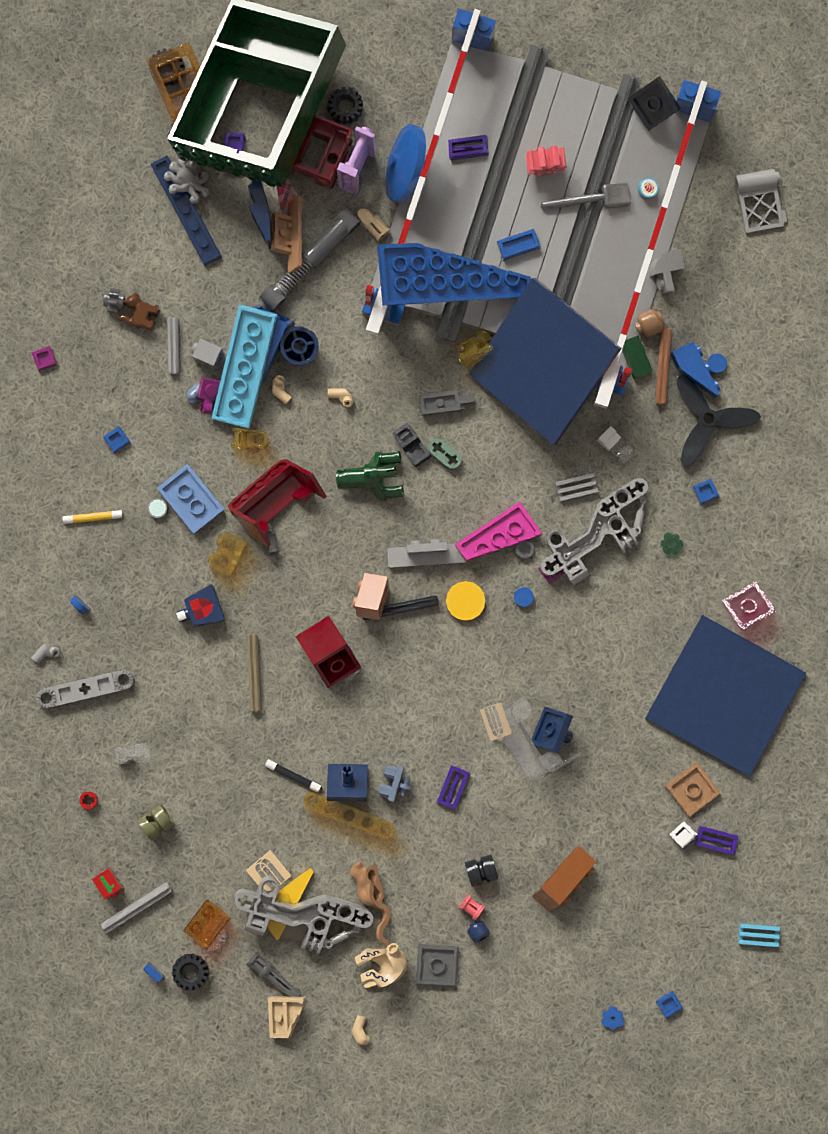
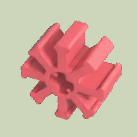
[526,146,567,176]

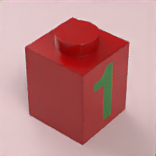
[92,868,123,900]

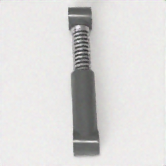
[259,208,361,311]

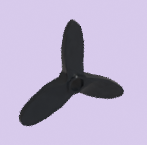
[676,375,761,467]

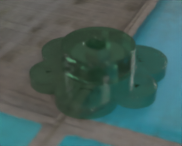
[660,533,683,554]

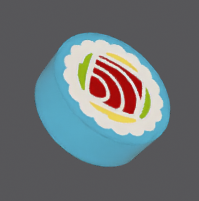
[638,178,658,198]

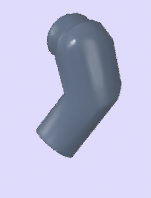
[186,383,200,404]

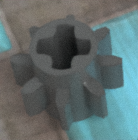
[103,288,125,313]

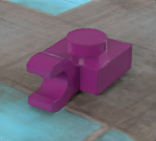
[197,377,220,414]

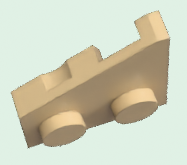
[268,996,307,1038]

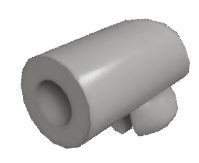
[31,644,61,664]

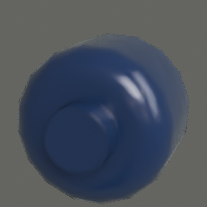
[467,921,490,943]

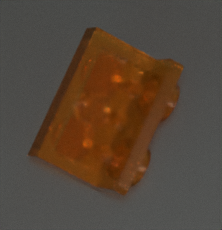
[183,899,231,950]

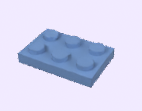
[157,464,225,534]

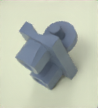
[378,766,413,802]

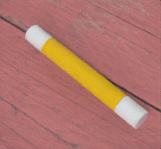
[63,510,123,524]

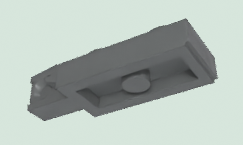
[419,390,475,416]

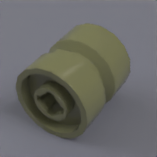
[137,804,175,841]

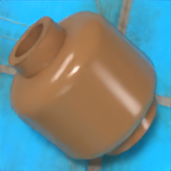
[635,309,665,338]

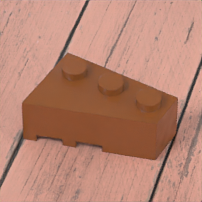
[532,846,596,912]

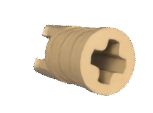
[358,208,391,242]

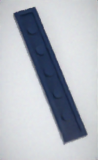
[151,155,222,266]

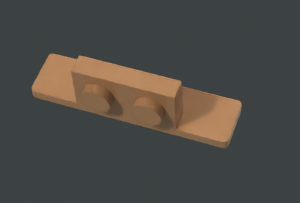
[271,196,303,273]

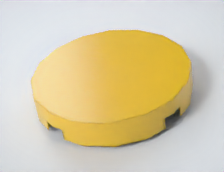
[446,581,485,621]

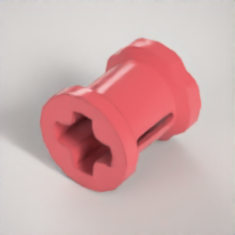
[459,895,485,920]

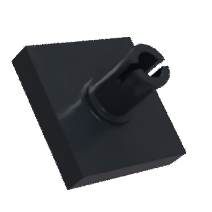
[628,76,681,131]

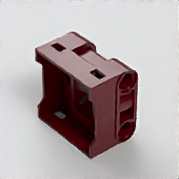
[290,115,353,190]

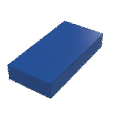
[497,229,541,261]

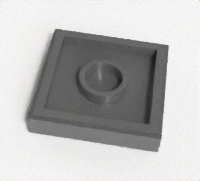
[416,944,458,987]

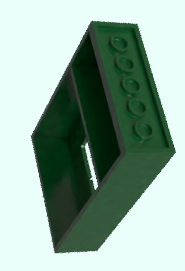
[168,0,346,188]

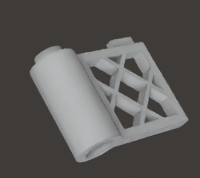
[735,169,787,233]

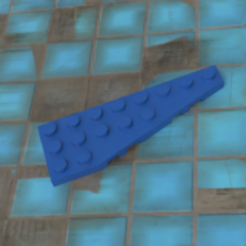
[377,243,531,306]

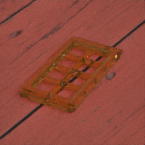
[146,42,223,124]

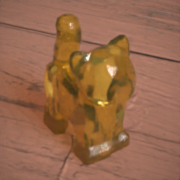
[456,330,494,369]

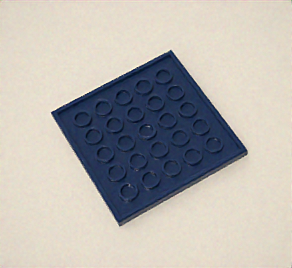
[469,278,622,445]
[645,615,806,776]

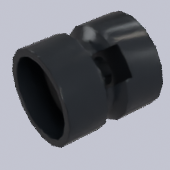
[464,854,498,887]

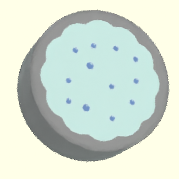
[148,498,168,518]

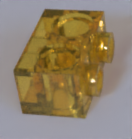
[208,531,248,578]

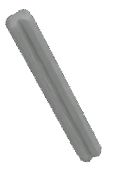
[101,883,172,933]

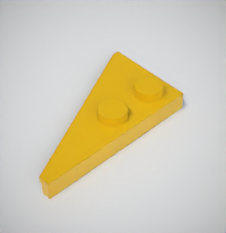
[267,868,314,940]

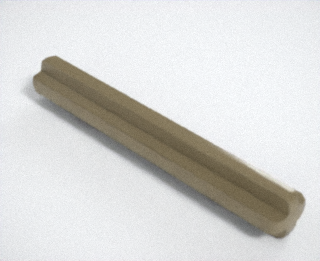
[247,634,261,712]

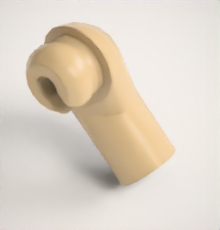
[272,375,292,405]
[328,388,354,408]
[352,1015,370,1045]

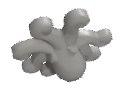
[164,159,210,204]

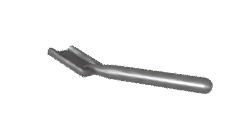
[541,183,631,209]

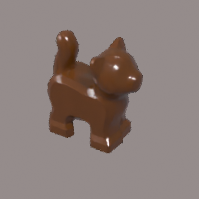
[119,293,160,330]

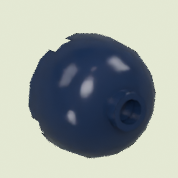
[279,326,319,366]

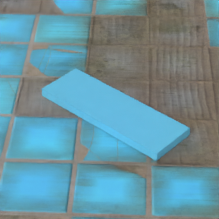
[212,304,278,429]

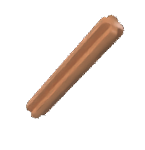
[655,328,672,405]

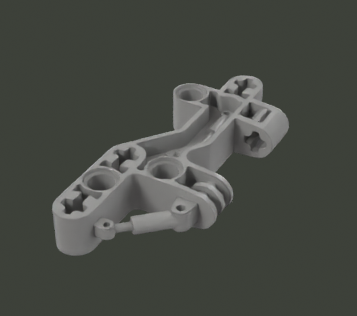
[540,478,648,586]
[234,876,373,954]

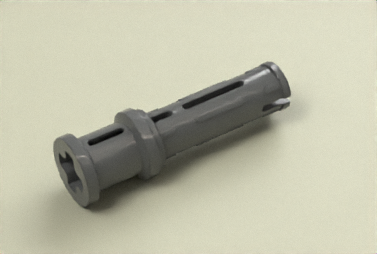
[246,951,301,997]

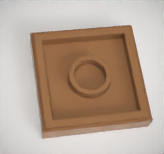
[665,762,721,818]

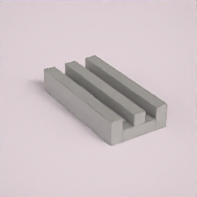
[555,473,598,502]

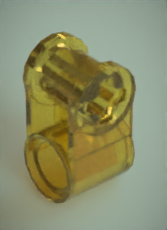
[231,428,270,450]

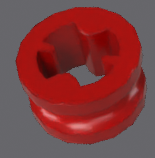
[79,792,98,809]

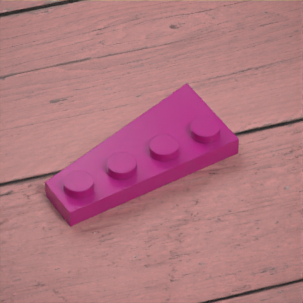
[455,502,542,562]

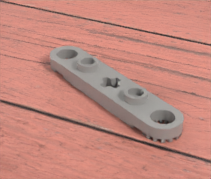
[36,670,134,708]

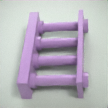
[337,127,376,196]

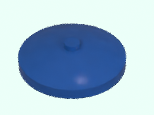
[385,124,426,203]

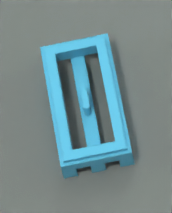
[738,923,780,947]

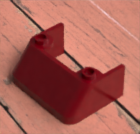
[228,459,327,547]

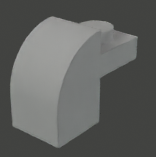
[649,249,685,294]

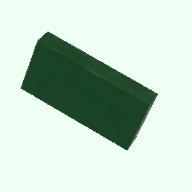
[622,335,653,379]

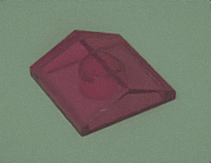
[277,178,292,211]
[722,582,777,631]

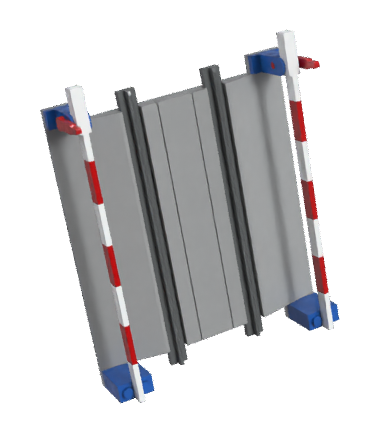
[362,8,721,409]

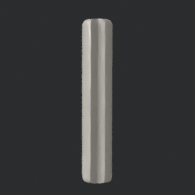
[167,317,179,375]

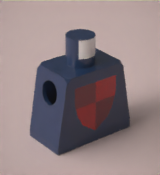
[176,584,226,627]

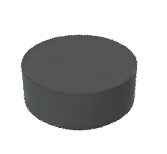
[515,540,535,560]

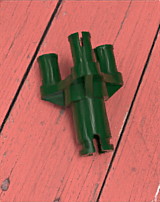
[336,451,404,501]

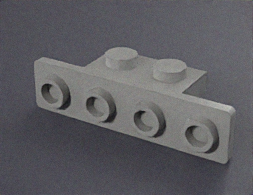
[387,539,466,568]

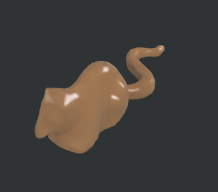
[350,861,390,948]

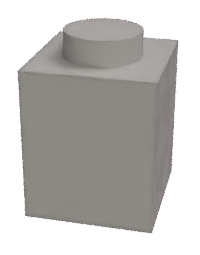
[191,339,223,369]

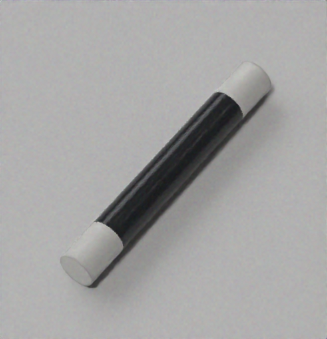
[265,759,321,793]

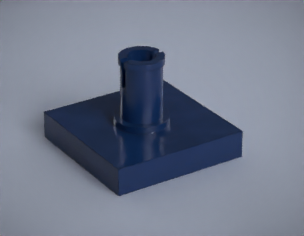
[530,706,573,753]
[327,764,368,802]

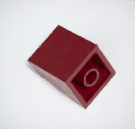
[295,616,362,688]

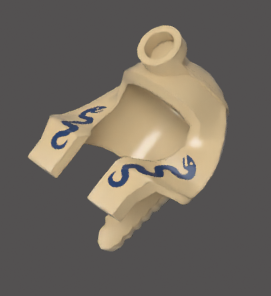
[355,943,408,989]

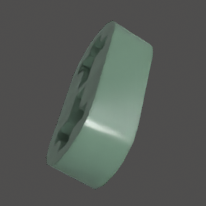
[429,439,461,470]

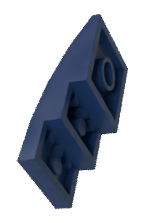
[248,181,271,249]

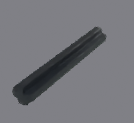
[362,595,439,620]

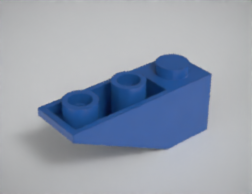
[671,341,720,398]

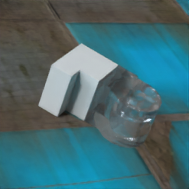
[597,426,635,464]

